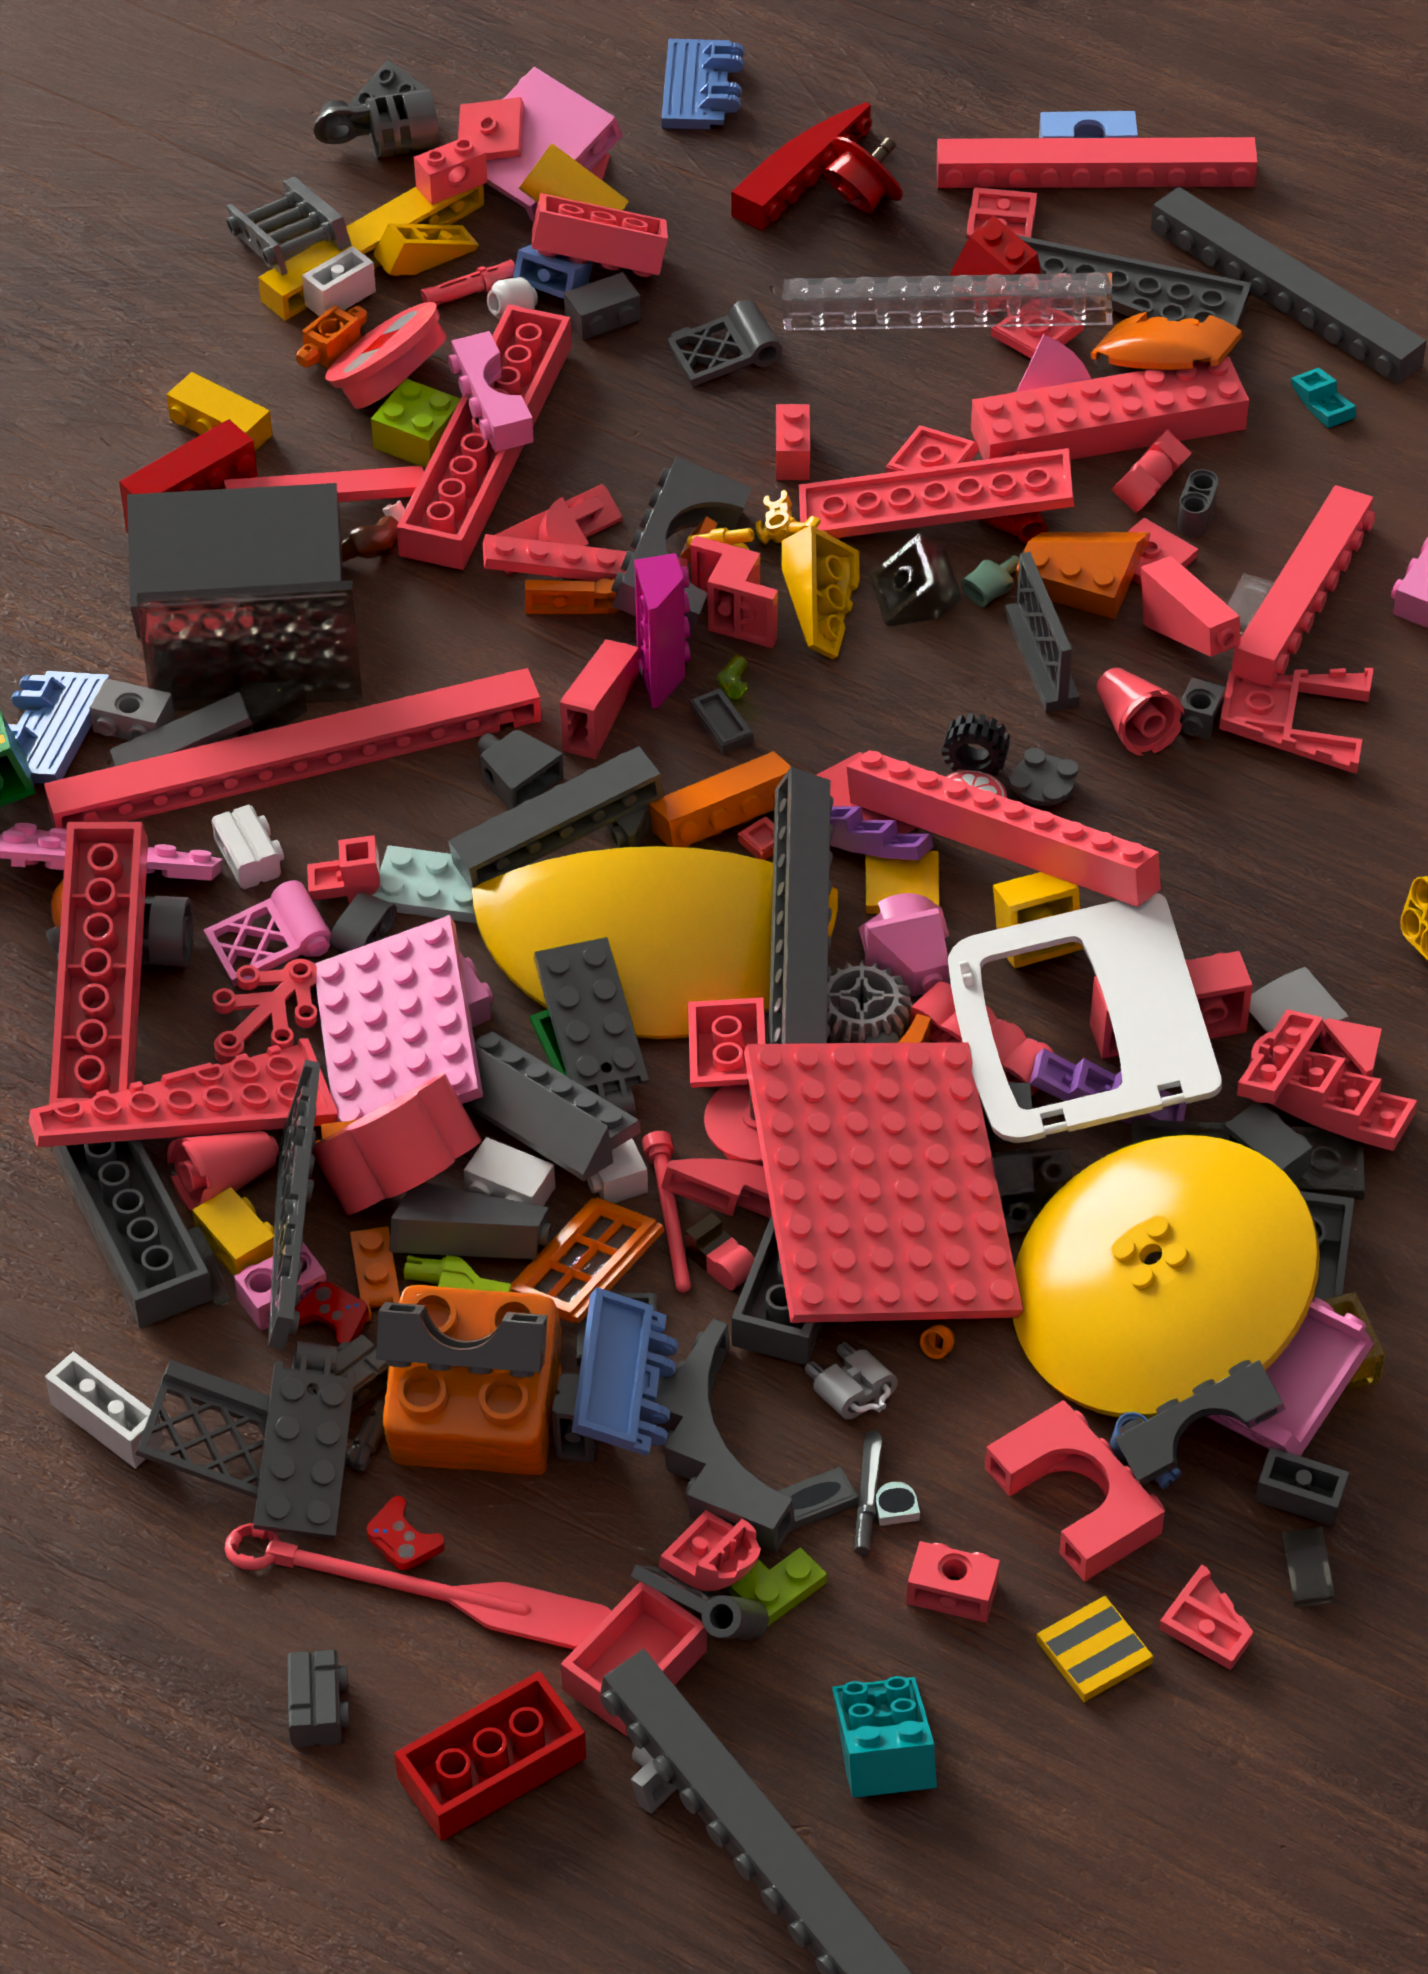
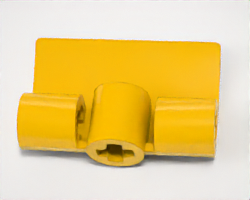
[518,143,629,210]

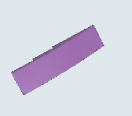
[830,806,933,860]
[1029,1048,1187,1135]

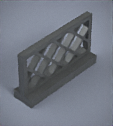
[1005,552,1080,713]
[135,1360,270,1499]

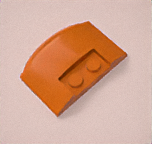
[1091,312,1242,370]

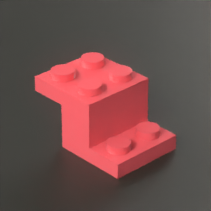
[690,536,778,648]

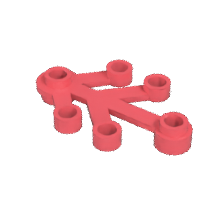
[213,959,317,1064]

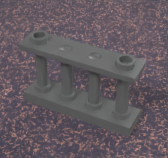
[226,176,352,275]

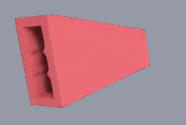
[1141,555,1241,657]
[560,639,640,759]

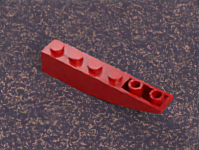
[731,102,872,231]

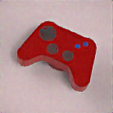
[295,1282,369,1345]
[366,1496,445,1570]

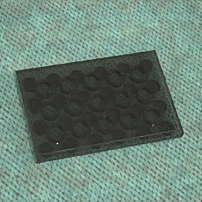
[137,580,363,711]

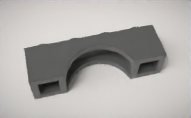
[376,1302,548,1377]
[1115,1360,1286,1486]

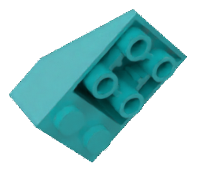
[832,1676,937,1798]

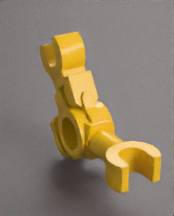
[755,490,827,545]

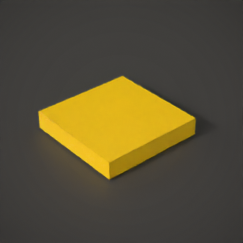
[865,851,939,914]

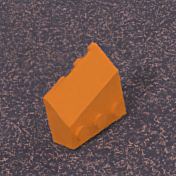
[1016,532,1150,620]

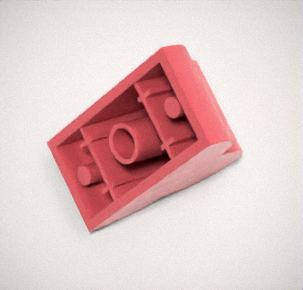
[312,1072,482,1215]

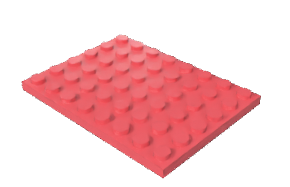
[744,1042,1023,1323]

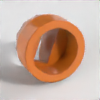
[920,1325,955,1359]

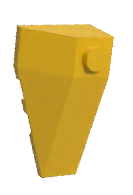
[782,525,860,660]

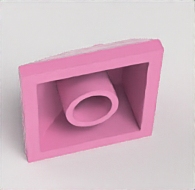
[865,908,949,996]

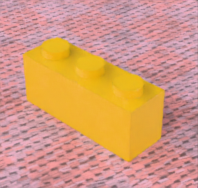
[166,372,273,451]

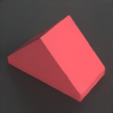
[1319,1018,1382,1077]

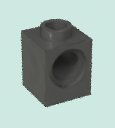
[1180,678,1226,740]

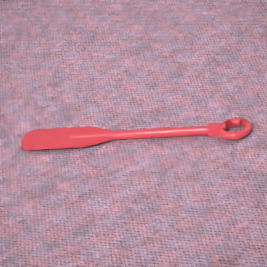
[224,1523,611,1650]

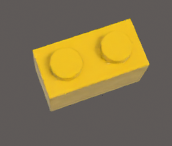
[192,1187,274,1276]

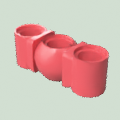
[1111,429,1192,514]

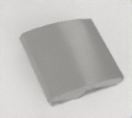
[1249,967,1351,1041]

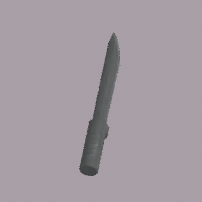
[854,1430,882,1556]

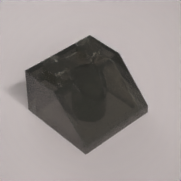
[870,534,962,626]

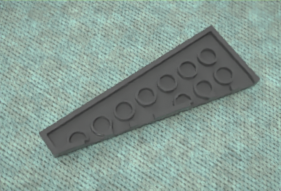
[1017,235,1252,328]
[268,1060,320,1350]

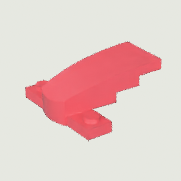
[1237,1009,1417,1151]

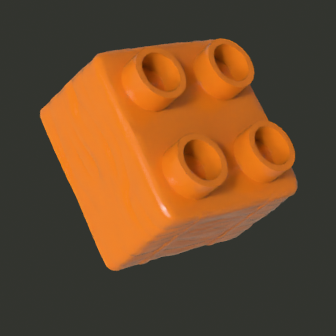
[383,1285,563,1475]

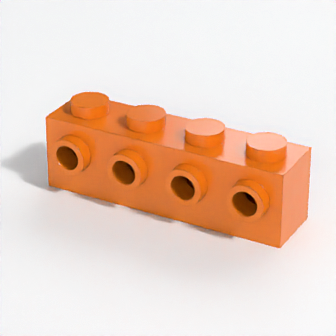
[649,751,791,848]

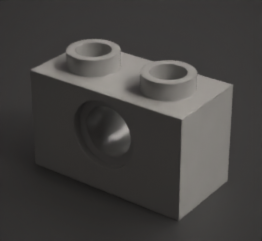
[89,678,175,740]

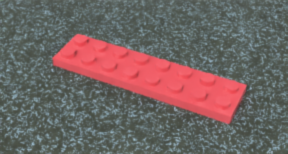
[799,448,1075,538]

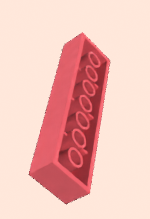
[971,356,1249,460]
[49,822,148,1105]

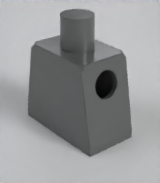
[477,730,564,810]

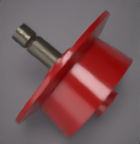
[824,136,903,213]

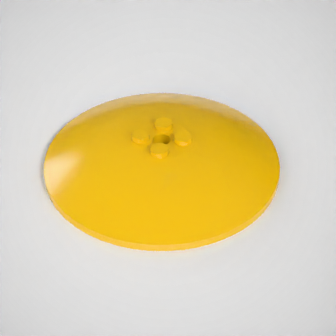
[1013,1135,1320,1419]

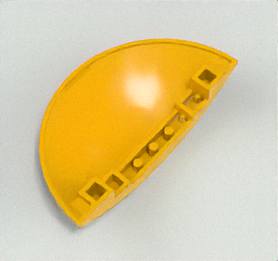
[472,846,838,1039]

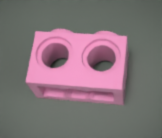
[234,1242,327,1331]

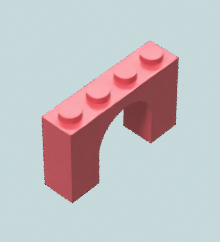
[985,1400,1165,1582]

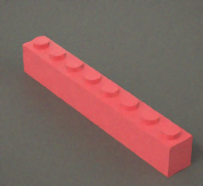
[1231,485,1376,687]

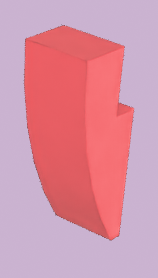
[661,1158,772,1218]

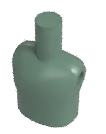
[961,555,1020,607]

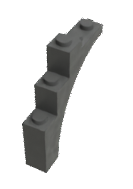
[643,1319,795,1553]

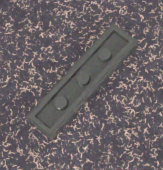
[110,692,253,766]

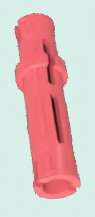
[420,259,515,306]

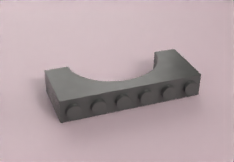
[611,456,752,639]

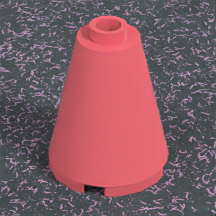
[1096,668,1184,755]
[167,1131,279,1211]

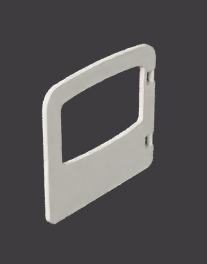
[948,893,1222,1143]

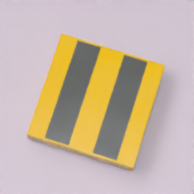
[1036,1596,1153,1702]

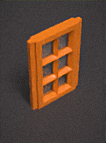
[511,1197,665,1323]

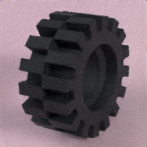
[942,713,1011,776]

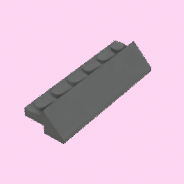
[462,1031,641,1181]

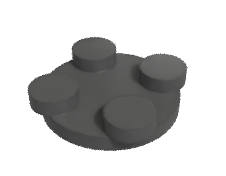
[1009,748,1079,806]

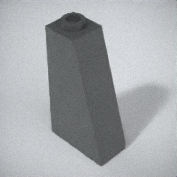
[389,1182,553,1260]

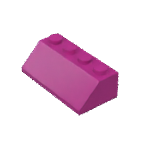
[634,553,691,708]

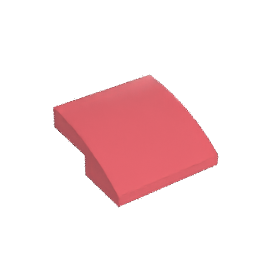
[966,187,1037,238]

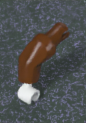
[342,500,405,563]

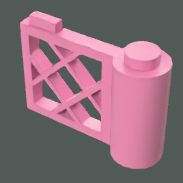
[204,880,331,987]

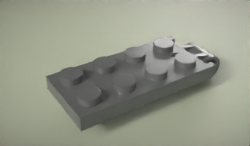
[533,937,649,1117]
[253,1341,356,1540]

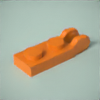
[525,578,619,614]

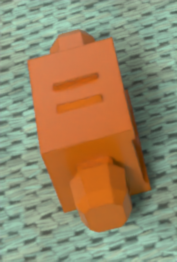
[296,305,367,369]

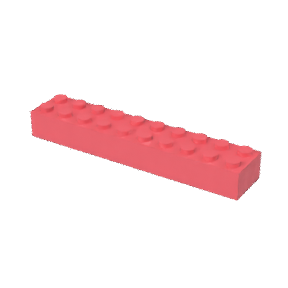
[397,304,572,570]

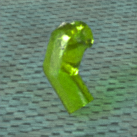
[717,655,748,699]

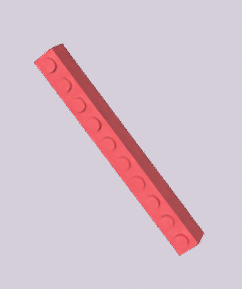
[937,137,1258,188]
[846,750,1161,907]

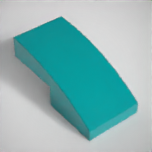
[1291,367,1356,428]

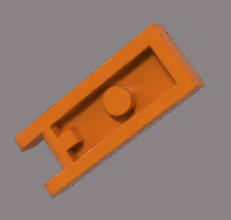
[350,1226,400,1322]

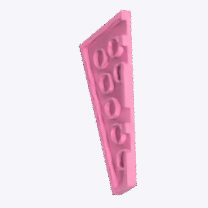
[0,823,223,881]

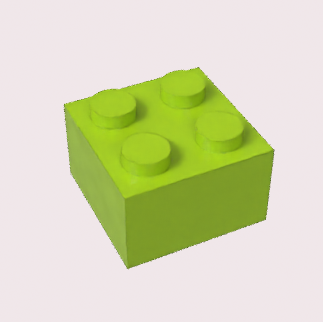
[371,378,460,468]

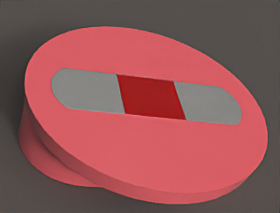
[325,302,447,409]

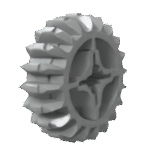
[827,960,912,1043]

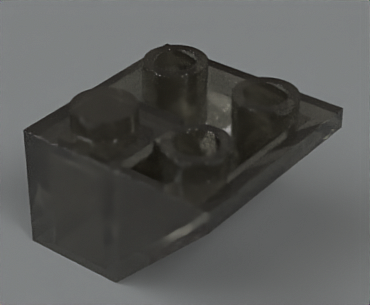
[990,1148,1072,1234]

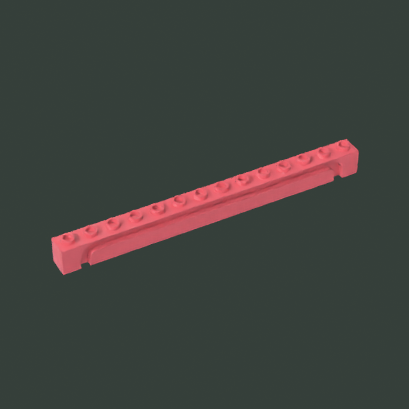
[44,668,541,829]

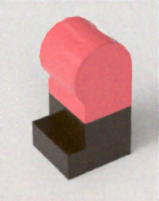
[685,1213,755,1291]

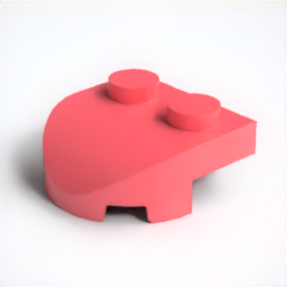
[658,1510,761,1591]

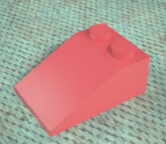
[688,997,767,1088]

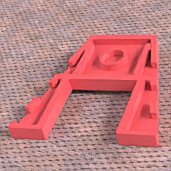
[1219,668,1374,774]

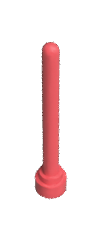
[642,1131,691,1293]

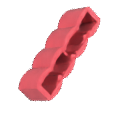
[910,981,1054,1097]

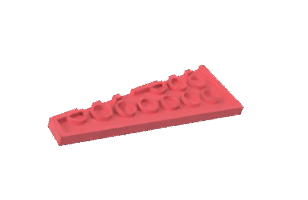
[28,1038,338,1148]

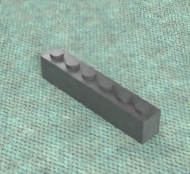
[448,746,664,889]

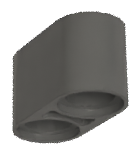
[1177,469,1219,538]
[330,892,397,952]

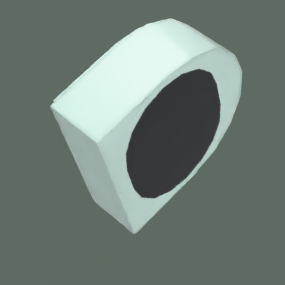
[876,1482,920,1526]

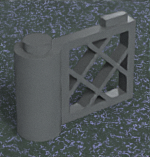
[667,300,783,387]
[631,1565,769,1640]

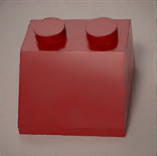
[950,216,1042,315]

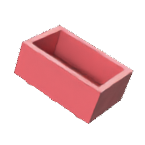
[561,1581,707,1736]

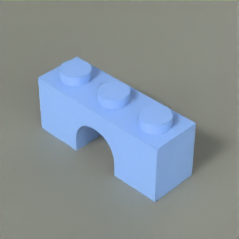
[1039,111,1138,138]

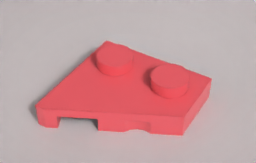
[1159,1565,1253,1670]

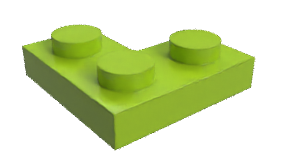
[725,1547,827,1627]

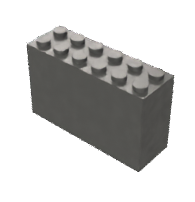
[127,483,346,639]

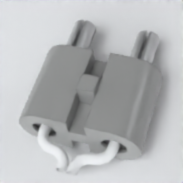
[805,1342,898,1420]

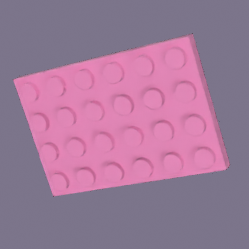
[314,915,483,1123]

